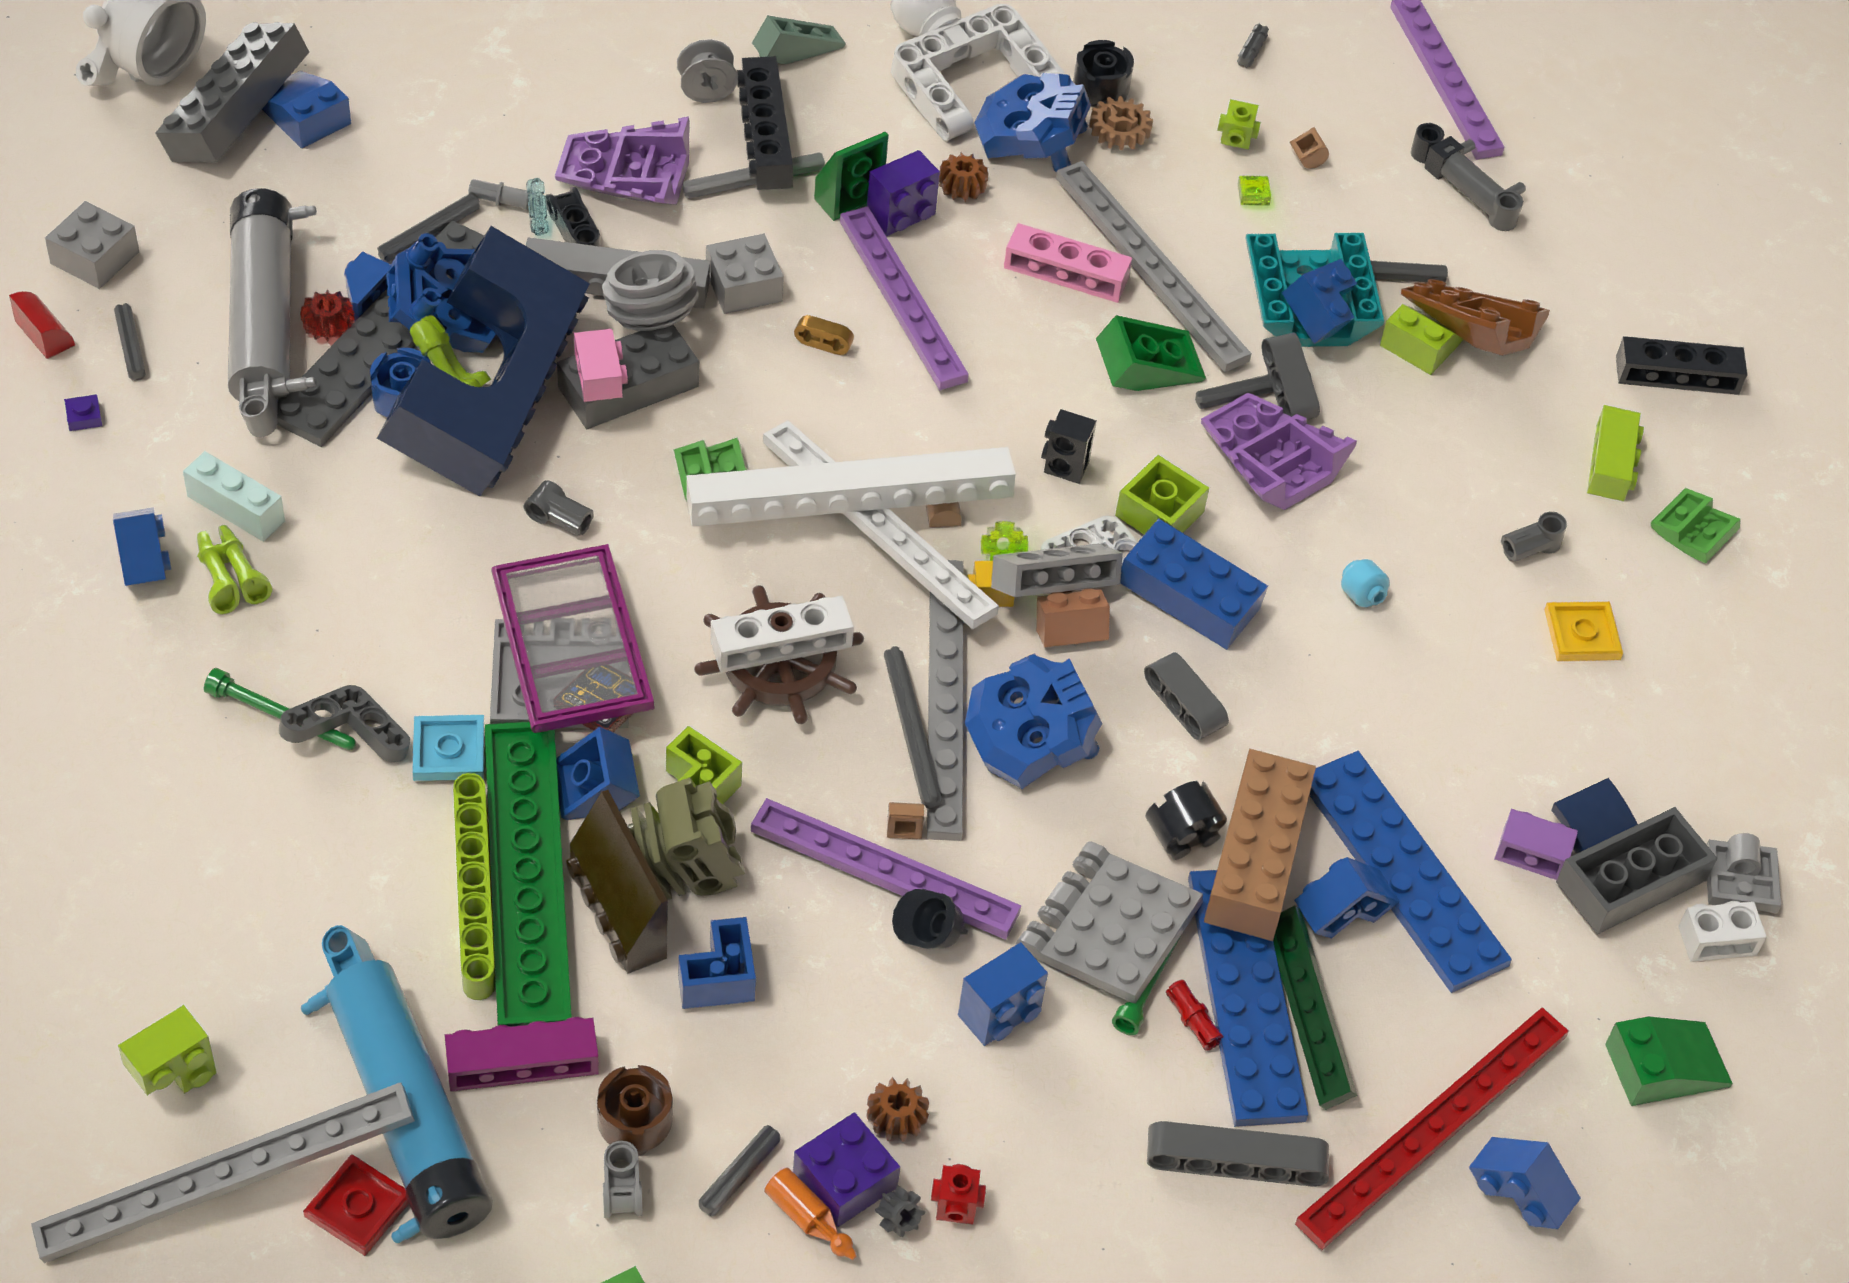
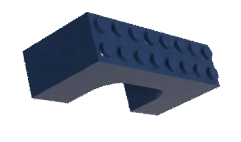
[376,226,590,496]

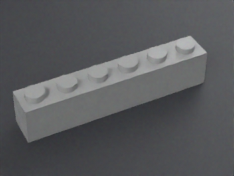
[526,237,710,308]

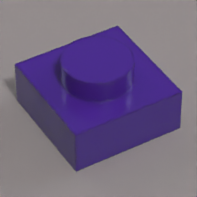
[64,394,102,431]

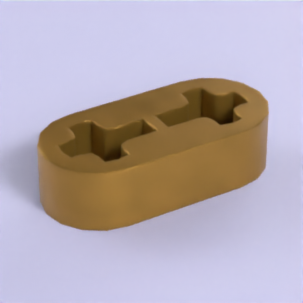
[794,315,854,355]

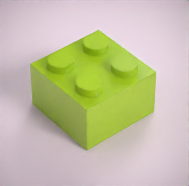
[1115,455,1209,535]

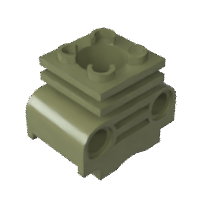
[628,778,745,900]

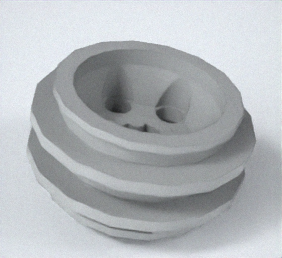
[602,250,699,331]

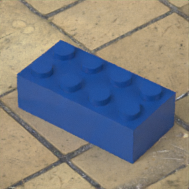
[1120,518,1268,650]

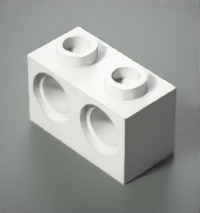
[1678,901,1767,962]

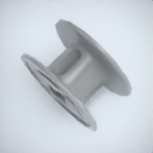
[677,39,738,103]

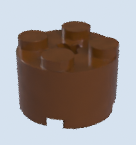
[597,1065,673,1156]

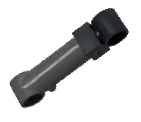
[1410,123,1526,231]

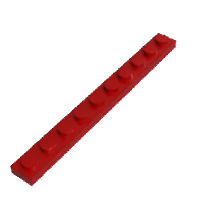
[1295,1007,1569,1250]

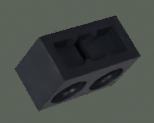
[1041,409,1097,484]

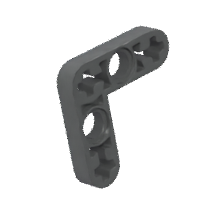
[279,685,410,762]

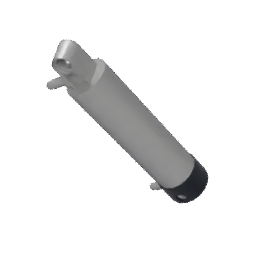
[228,188,317,437]

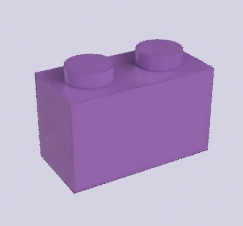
[1494,808,1578,880]

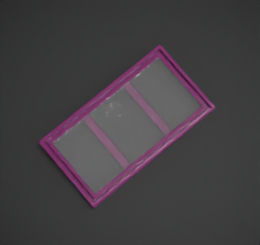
[491,544,655,733]

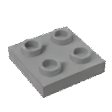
[1706,833,1781,913]

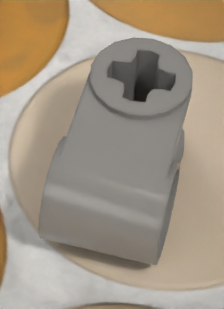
[603,1141,642,1218]

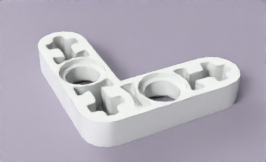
[1041,516,1138,563]

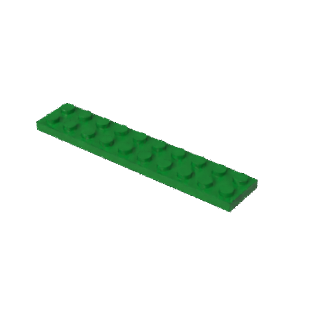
[485,722,572,1027]

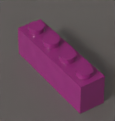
[444,1017,599,1092]

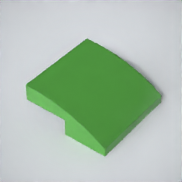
[673,437,747,502]
[1651,488,1740,563]

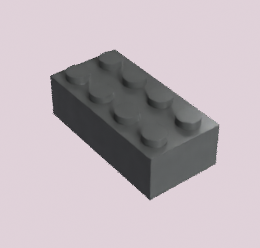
[557,324,700,430]
[1556,807,1718,935]

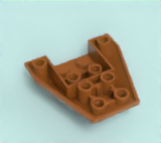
[1401,279,1550,356]

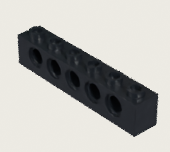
[737,56,793,190]

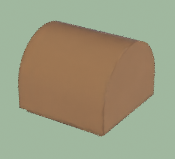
[1289,127,1329,169]
[926,502,962,527]
[887,802,924,839]

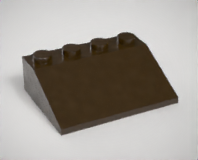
[566,789,668,974]

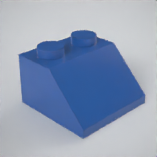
[556,727,640,820]

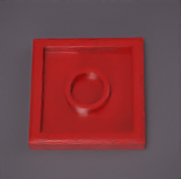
[303,1154,409,1256]

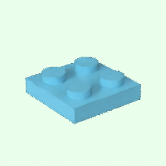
[412,715,484,781]

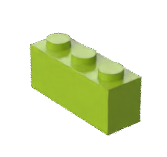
[1587,405,1644,502]

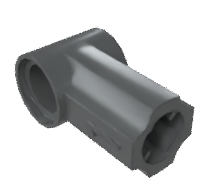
[523,480,594,535]
[1501,511,1567,562]

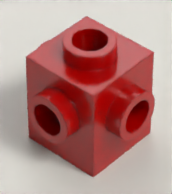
[931,1164,986,1225]

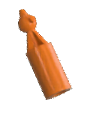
[764,1167,857,1260]

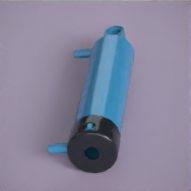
[301,925,493,1243]

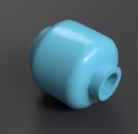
[1341,559,1390,607]

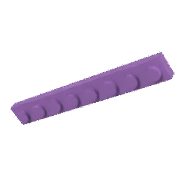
[1390,0,1505,160]
[840,206,969,390]
[751,798,1021,940]

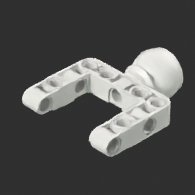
[890,0,1065,141]

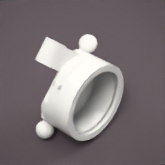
[76,0,206,86]

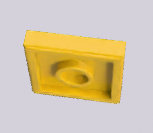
[1544,601,1623,661]

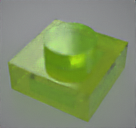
[1237,176,1271,206]

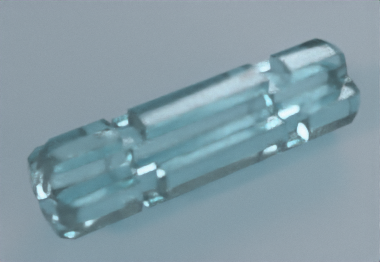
[526,178,549,236]

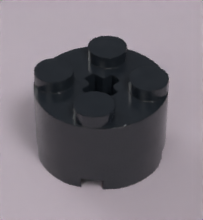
[1073,40,1134,107]
[1145,781,1227,860]

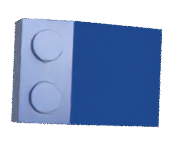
[262,71,351,149]

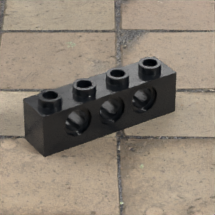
[1616,336,1747,395]

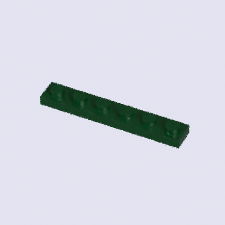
[1273,905,1358,1110]

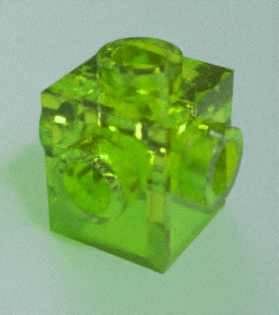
[981,521,1028,561]

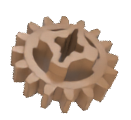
[1089,96,1153,150]

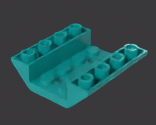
[1245,233,1384,347]

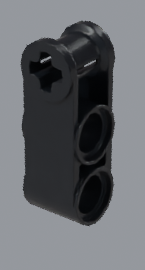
[545,187,600,246]

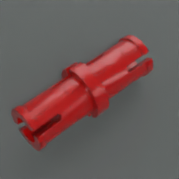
[1166,980,1224,1050]

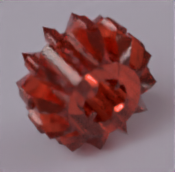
[300,289,355,342]

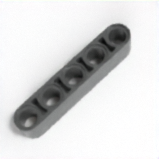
[1147,1121,1329,1187]

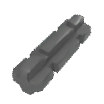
[1237,23,1269,68]

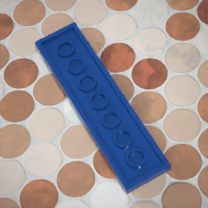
[1309,750,1512,993]
[1188,870,1308,1127]

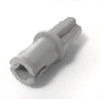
[468,179,530,209]

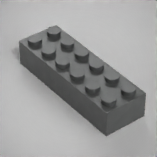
[155,22,310,162]

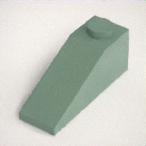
[752,15,846,64]

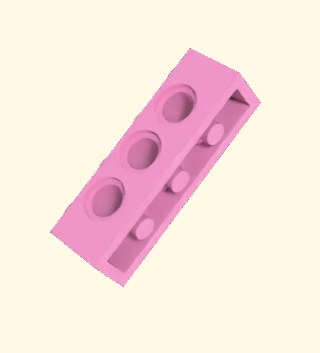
[1004,223,1132,303]

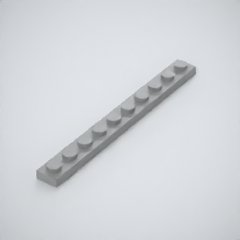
[1056,161,1252,372]
[927,560,963,841]
[31,1082,415,1263]

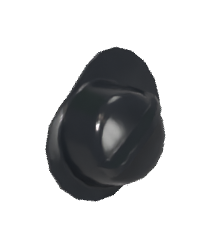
[892,889,969,949]

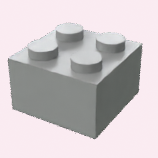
[45,201,139,289]
[706,233,784,314]

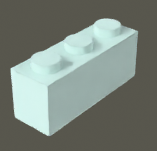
[183,451,285,542]

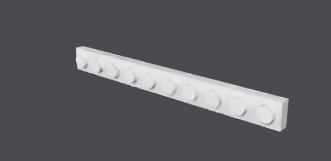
[763,421,999,629]

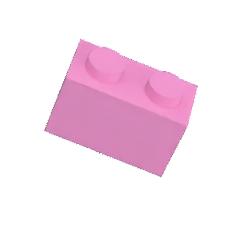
[574,329,628,402]

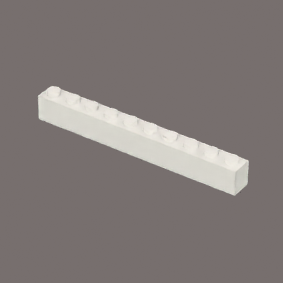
[687,447,1016,527]

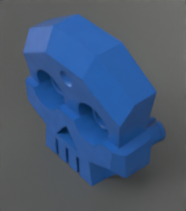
[974,73,1091,172]
[386,233,496,353]
[965,653,1102,789]

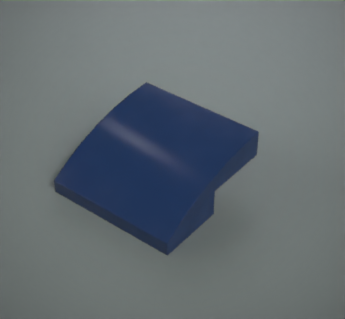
[1551,778,1638,854]

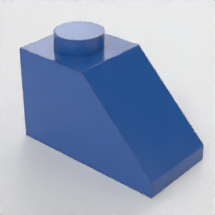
[344,251,391,322]

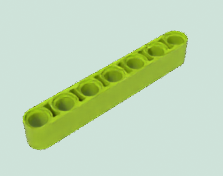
[453,773,496,1000]

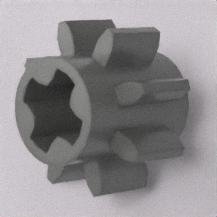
[875,1186,925,1237]

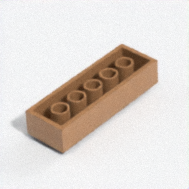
[1204,748,1316,941]

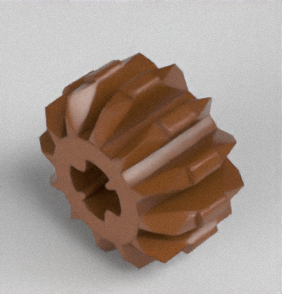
[939,152,989,202]
[866,1077,929,1142]

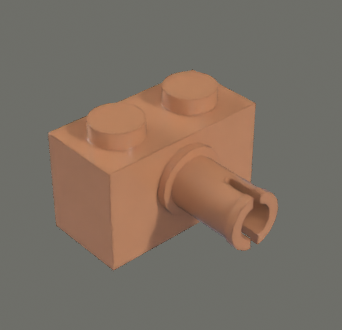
[1036,589,1110,648]

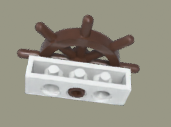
[694,585,864,724]

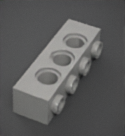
[991,543,1123,597]

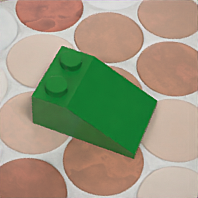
[814,131,889,221]
[1096,315,1206,391]
[1605,1016,1733,1106]

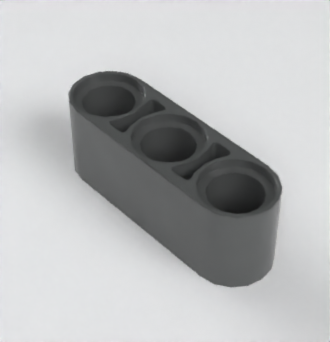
[1261,332,1320,420]
[1144,652,1229,740]

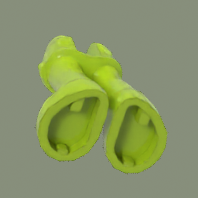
[410,315,491,387]
[197,525,272,614]

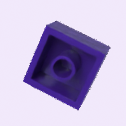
[867,150,940,236]
[793,1112,900,1228]

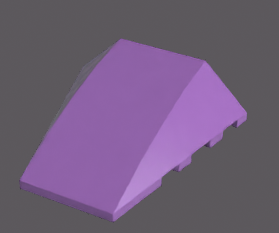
[555,117,690,205]
[1201,393,1357,510]

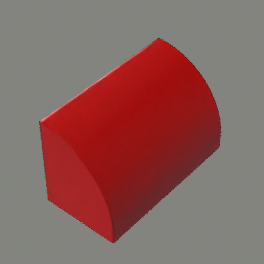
[9,291,75,359]

